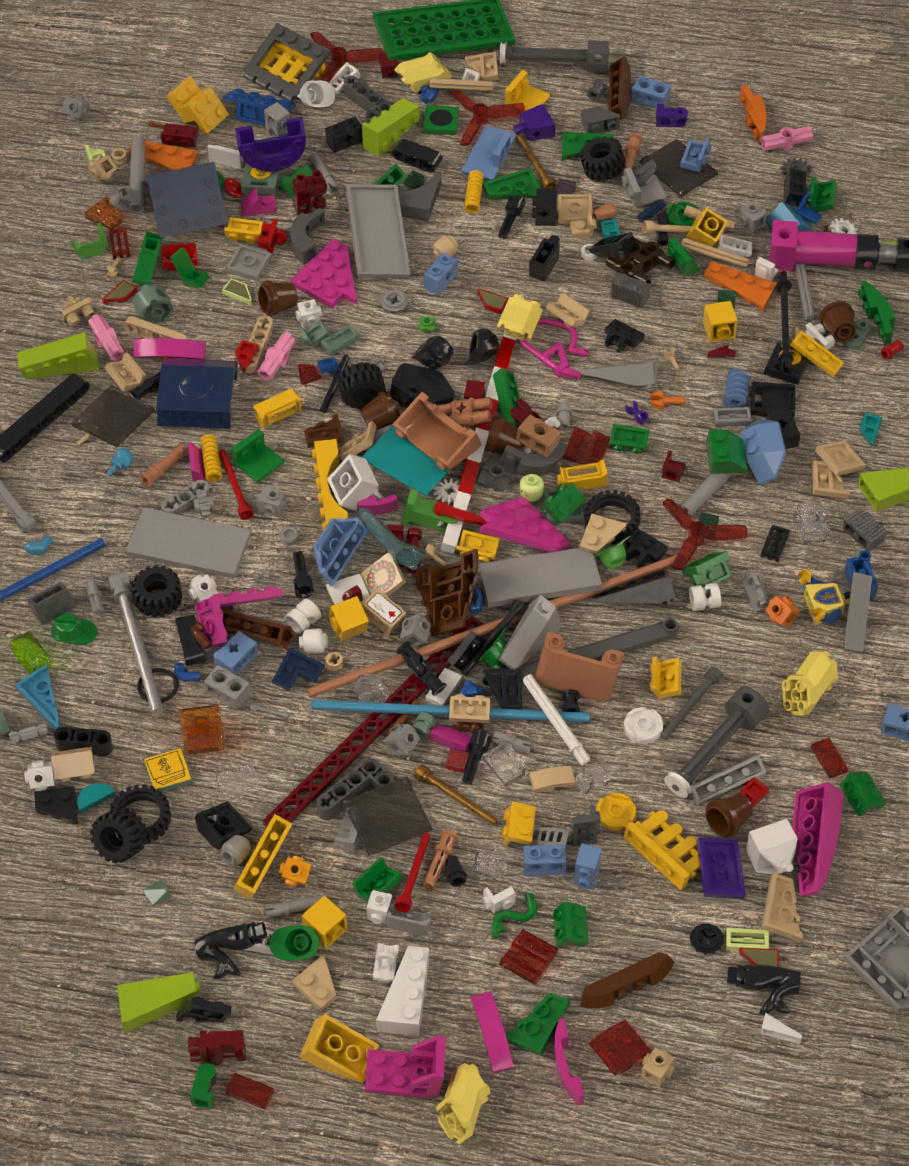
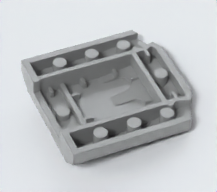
[842,904,909,1012]

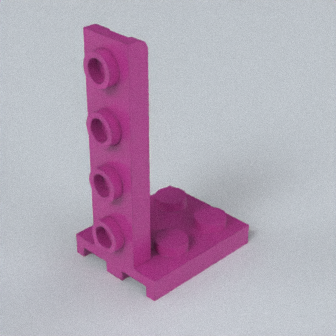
[195,586,283,649]

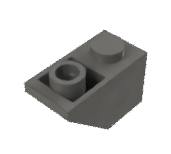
[581,106,620,133]

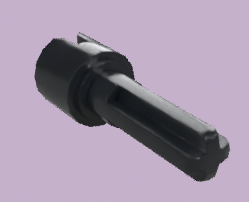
[498,195,526,239]
[293,550,314,599]
[462,729,492,785]

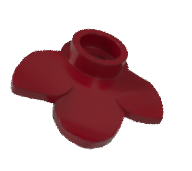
[509,398,541,426]

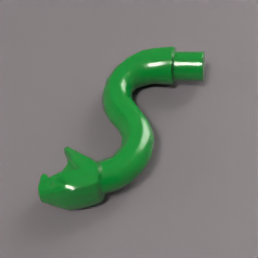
[491,893,538,939]

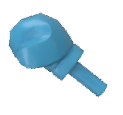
[107,448,133,476]

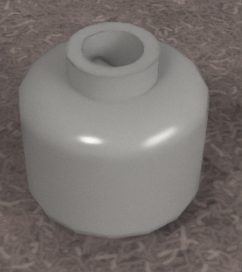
[221,835,252,866]

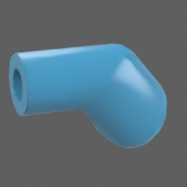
[25,535,53,554]

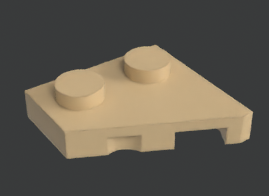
[465,52,499,81]
[339,421,377,461]
[812,460,850,499]
[580,514,627,554]
[292,955,337,1012]

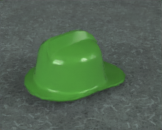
[594,535,630,569]

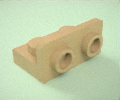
[449,694,490,723]

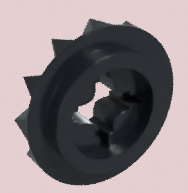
[690,923,724,955]

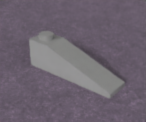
[581,359,658,389]
[498,595,561,669]

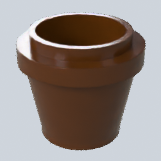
[258,281,298,317]
[819,301,856,342]
[360,391,400,430]
[486,416,522,453]
[705,793,753,838]

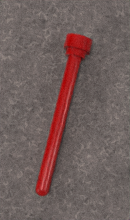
[219,450,254,520]
[394,833,430,913]

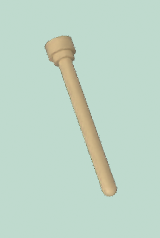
[642,220,724,235]

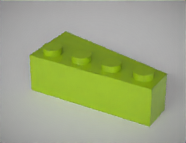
[362,98,420,157]
[17,332,100,380]

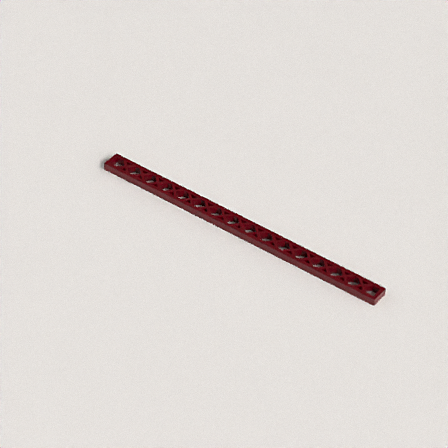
[262,616,484,827]

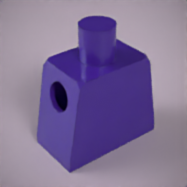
[513,104,556,141]

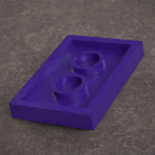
[696,837,746,899]

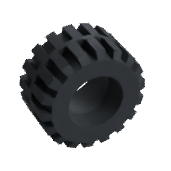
[580,137,626,182]
[337,362,386,409]
[132,565,182,618]
[90,807,148,863]

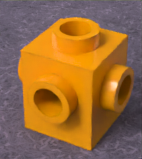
[279,856,311,887]

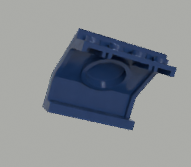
[156,358,238,429]

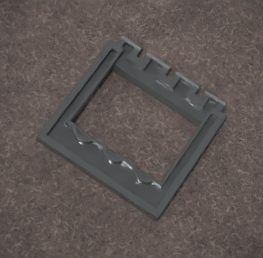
[243,23,331,103]

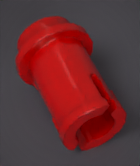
[881,340,904,359]

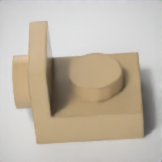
[570,213,596,238]

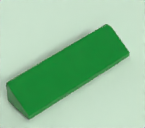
[493,368,521,428]

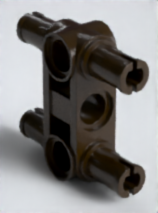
[606,238,675,284]

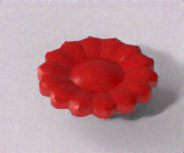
[224,178,245,198]

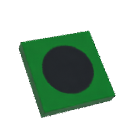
[423,105,459,135]

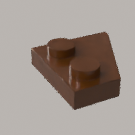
[304,414,344,448]

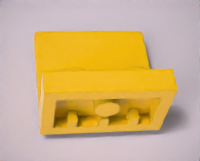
[505,70,550,112]

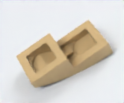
[529,766,576,792]

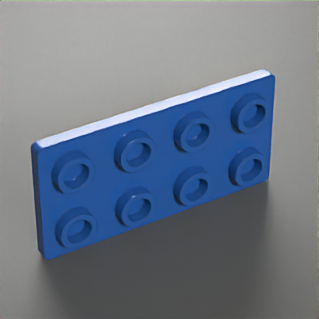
[223,88,296,125]

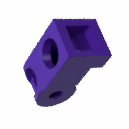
[656,104,688,127]

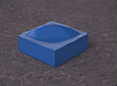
[317,357,339,374]

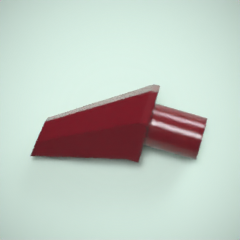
[707,345,737,358]

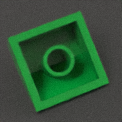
[706,430,747,474]

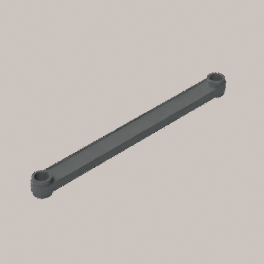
[479,618,679,696]

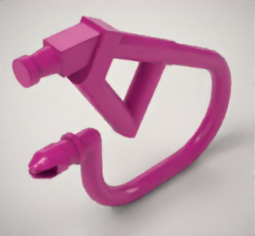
[518,318,590,379]

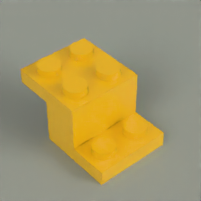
[166,76,229,134]

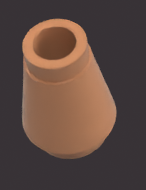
[591,202,618,222]

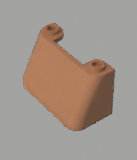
[393,392,482,471]
[535,631,625,702]

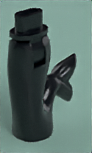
[195,922,267,979]
[727,965,801,1014]

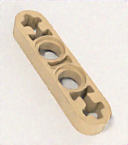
[245,315,273,373]
[123,316,189,340]

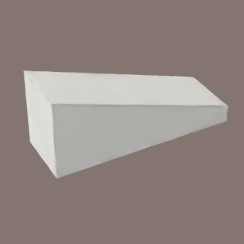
[761,1013,802,1044]

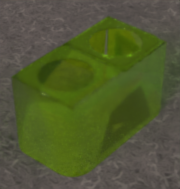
[11,630,51,674]

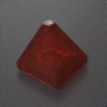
[298,364,321,385]

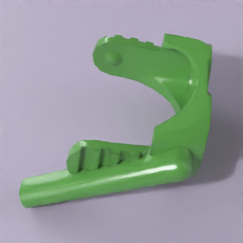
[71,223,109,259]

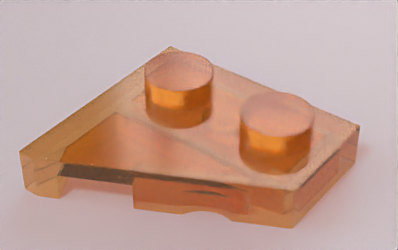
[85,196,123,230]

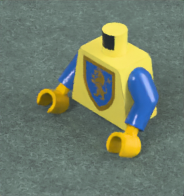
[798,569,850,625]

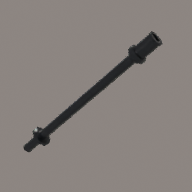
[776,271,794,375]

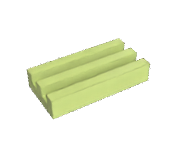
[726,928,769,951]

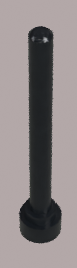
[461,599,527,676]

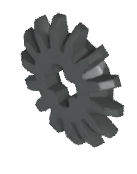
[781,158,812,177]

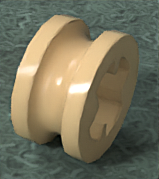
[111,148,128,164]
[325,652,343,672]

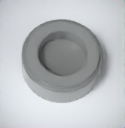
[280,527,299,546]

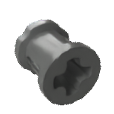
[587,79,608,101]

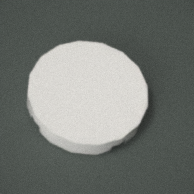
[624,707,663,744]

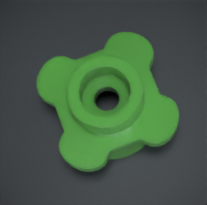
[418,316,436,333]

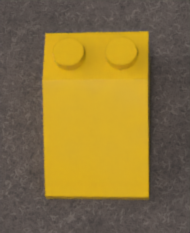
[299,1014,379,1083]

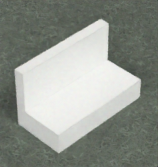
[208,145,245,169]

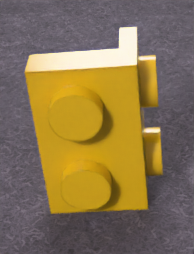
[224,217,263,243]
[456,530,500,562]
[650,656,682,699]
[501,801,536,846]

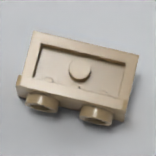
[545,293,590,327]
[104,353,146,391]

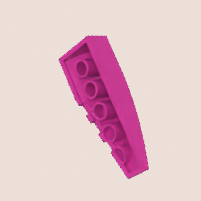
[792,782,843,897]

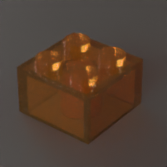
[179,705,224,755]

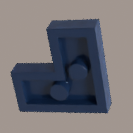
[272,647,325,691]

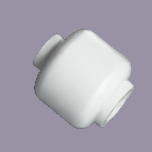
[299,628,328,654]

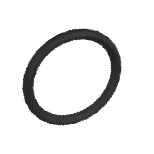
[137,668,179,703]

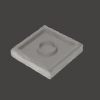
[225,244,272,282]

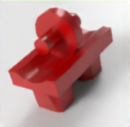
[258,219,288,254]

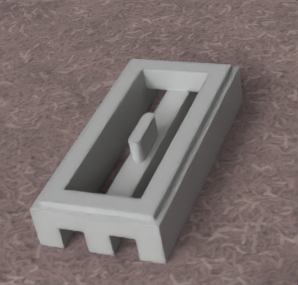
[713,407,752,427]

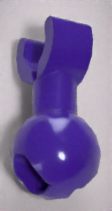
[625,401,649,425]

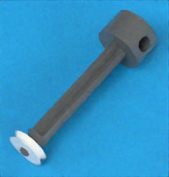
[498,40,609,72]
[664,686,770,798]

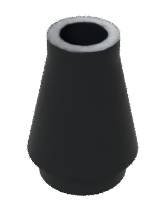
[446,855,467,887]

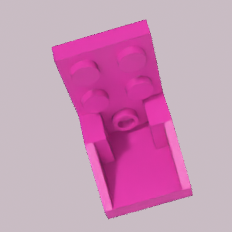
[365,1036,446,1098]

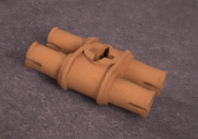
[437,397,492,427]

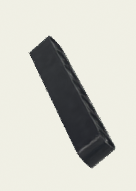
[0,374,90,463]

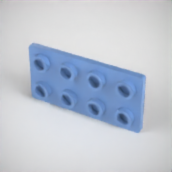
[462,126,516,181]

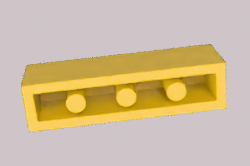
[232,814,292,899]

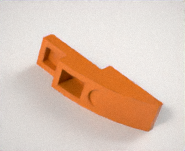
[739,85,766,145]

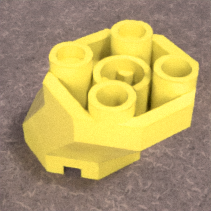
[394,51,452,94]
[497,294,543,342]
[782,650,838,716]
[436,1063,490,1144]

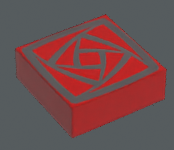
[445,749,469,773]

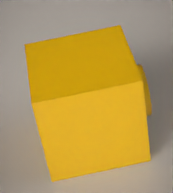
[686,208,728,247]
[703,301,738,342]
[329,596,369,642]
[302,896,348,950]

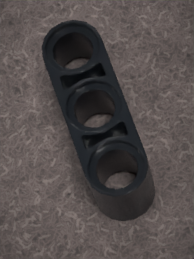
[392,139,443,173]
[175,614,206,666]
[54,727,113,756]

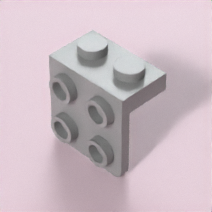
[622,167,666,207]

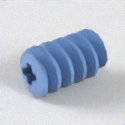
[723,368,750,408]

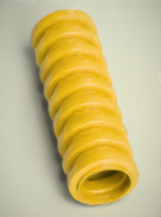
[464,170,484,214]
[200,434,222,482]

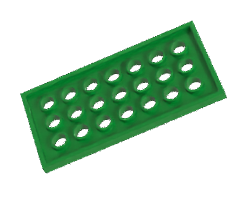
[372,0,516,61]

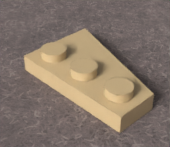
[761,873,803,942]

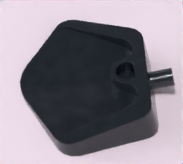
[389,363,454,408]

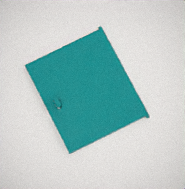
[360,425,450,497]

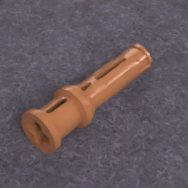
[619,133,643,178]
[139,444,188,487]
[422,829,459,890]

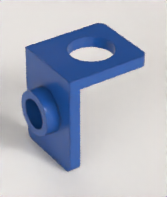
[796,191,822,224]

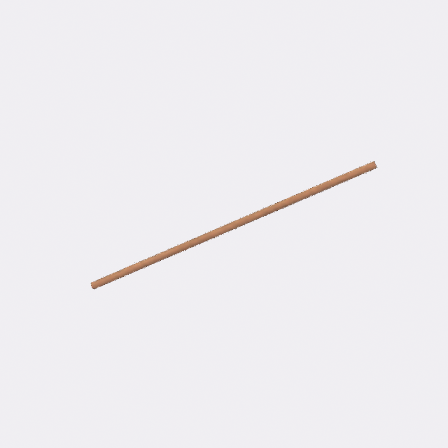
[307,555,680,698]

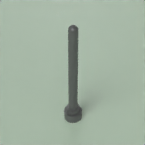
[661,667,723,739]

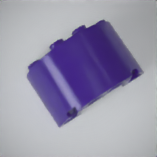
[235,117,306,172]

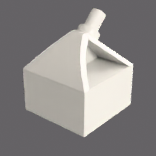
[327,454,385,510]
[746,819,798,874]

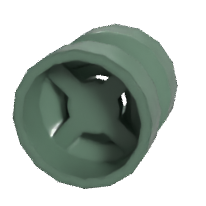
[413,712,437,740]

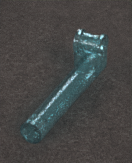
[357,507,426,570]

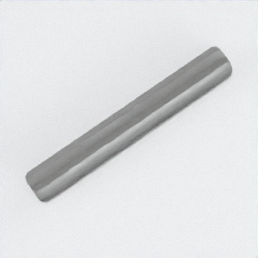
[795,263,815,320]

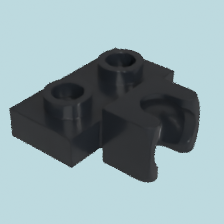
[605,319,645,353]
[626,528,668,568]

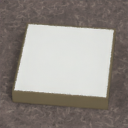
[324,573,370,605]

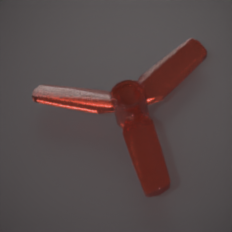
[310,32,383,83]
[449,89,525,146]
[663,499,748,570]

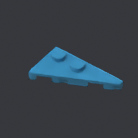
[15,664,61,730]

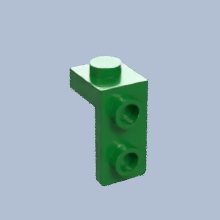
[171,248,210,288]

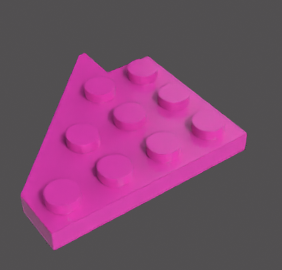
[290,238,357,308]
[480,497,570,552]

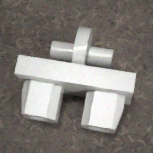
[806,322,835,350]
[373,943,399,984]

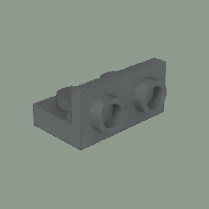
[571,804,601,847]

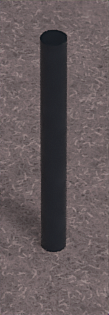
[320,355,350,413]

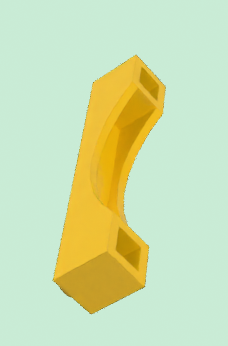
[311,439,348,531]

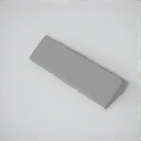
[843,572,872,653]
[689,754,767,805]

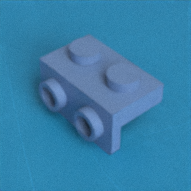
[680,137,712,172]

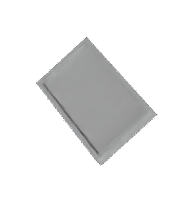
[345,184,411,278]
[125,507,252,579]
[479,548,602,608]

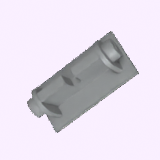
[742,572,770,612]

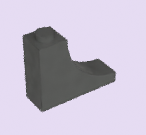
[398,172,442,222]

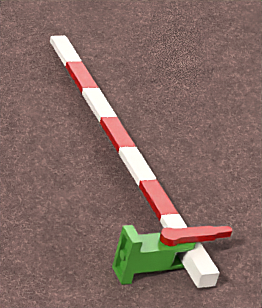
[400,334,516,554]

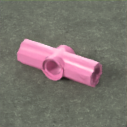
[760,126,813,151]
[88,314,124,362]
[257,333,296,382]

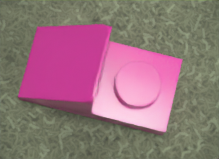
[241,188,277,217]

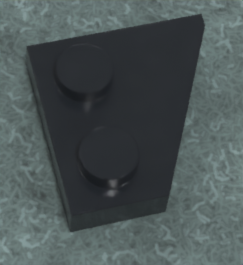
[448,630,485,670]
[483,669,522,710]
[34,786,78,824]
[176,997,232,1022]

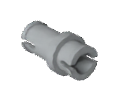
[557,401,571,431]

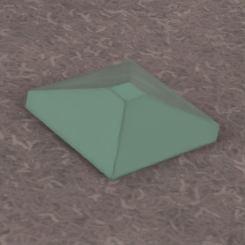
[143,880,171,906]

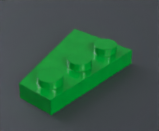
[562,132,614,161]
[483,168,541,199]
[505,993,570,1056]

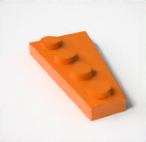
[129,141,199,171]
[704,261,777,312]

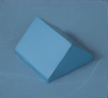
[766,202,813,231]

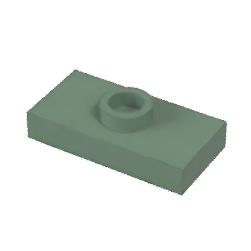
[320,325,360,356]

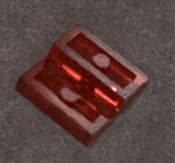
[562,426,611,465]
[499,929,559,985]
[589,1019,652,1076]

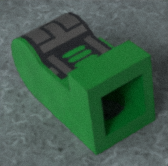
[190,1063,217,1109]

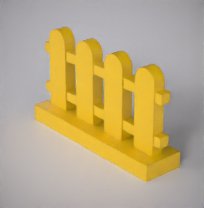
[259,41,327,85]
[623,811,700,891]

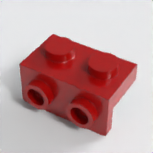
[161,242,198,271]

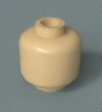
[432,235,458,259]

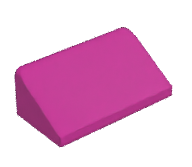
[188,442,207,482]
[429,723,472,752]

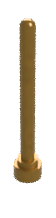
[517,134,557,189]
[414,764,497,825]

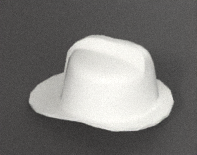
[297,80,335,107]

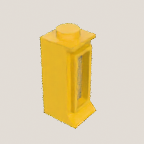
[253,388,302,430]
[557,459,608,490]

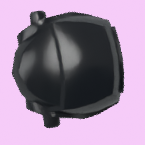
[465,328,499,366]
[412,336,453,369]

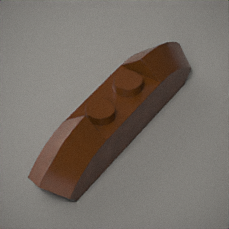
[608,57,631,120]
[220,607,296,645]
[580,952,675,1008]

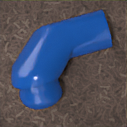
[469,587,484,614]
[174,662,200,682]

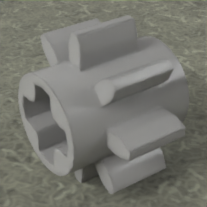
[193,492,214,516]

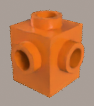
[765,595,800,626]

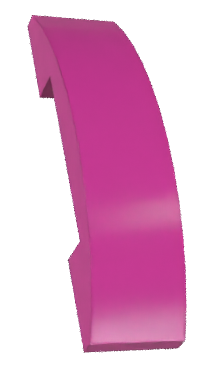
[133,338,206,360]
[470,991,514,1073]
[554,1018,584,1106]

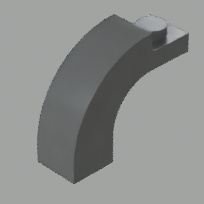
[290,208,325,264]
[500,441,567,476]

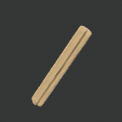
[429,78,494,91]
[681,238,749,268]

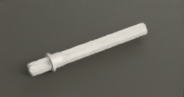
[523,674,590,765]

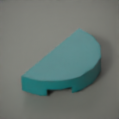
[77,783,116,813]

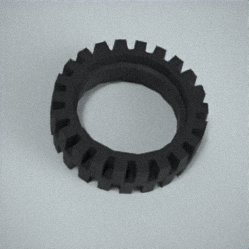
[584,490,640,544]
[110,784,171,844]

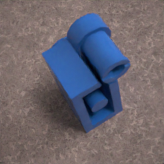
[844,550,878,600]

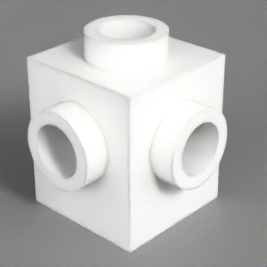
[295,299,322,330]
[188,574,219,603]
[24,760,55,791]

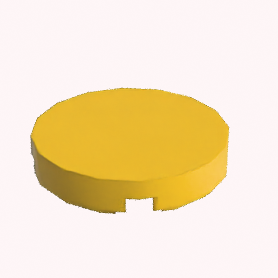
[596,793,636,831]

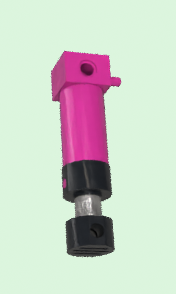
[769,220,909,272]

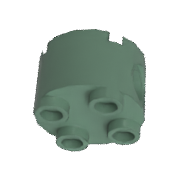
[132,284,173,325]

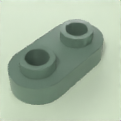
[845,320,871,350]

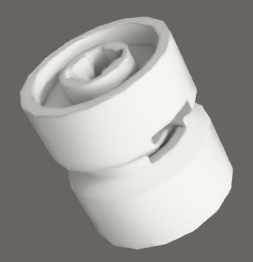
[689,583,721,611]
[284,599,321,635]

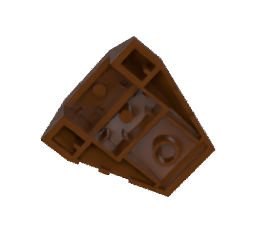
[416,549,478,636]

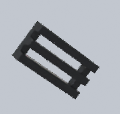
[760,525,790,562]

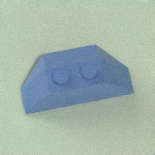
[740,419,786,486]
[313,518,368,586]

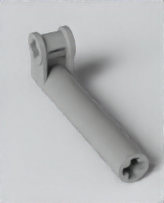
[110,136,145,213]
[680,455,747,517]

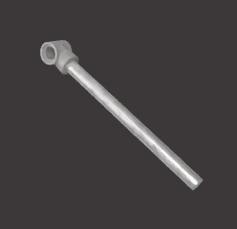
[108,571,163,715]

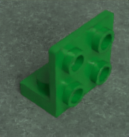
[231,429,284,483]

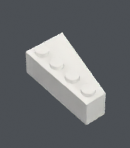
[376,946,429,1036]

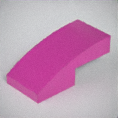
[357,494,398,516]

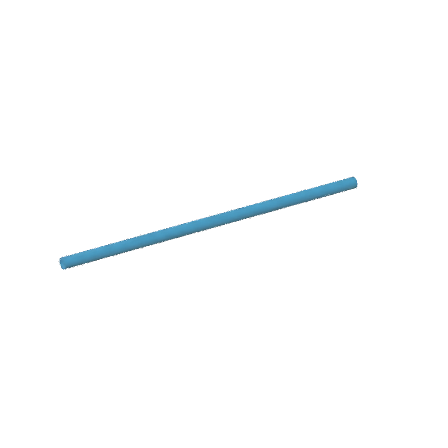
[311,700,590,723]

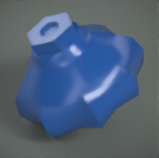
[420,85,439,104]
[459,680,483,697]

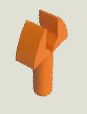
[650,390,685,410]

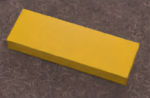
[790,330,844,377]

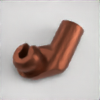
[190,622,211,649]

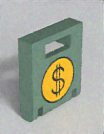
[241,163,280,195]

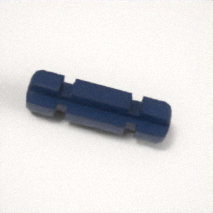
[637,199,666,223]

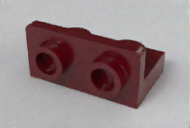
[160,123,199,148]

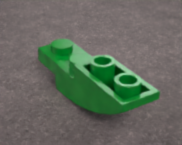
[132,231,163,286]
[858,281,896,345]

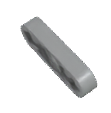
[161,480,210,514]

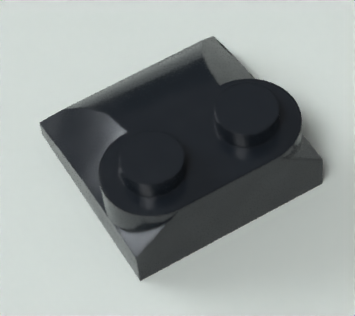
[589,232,634,260]
[195,801,252,849]

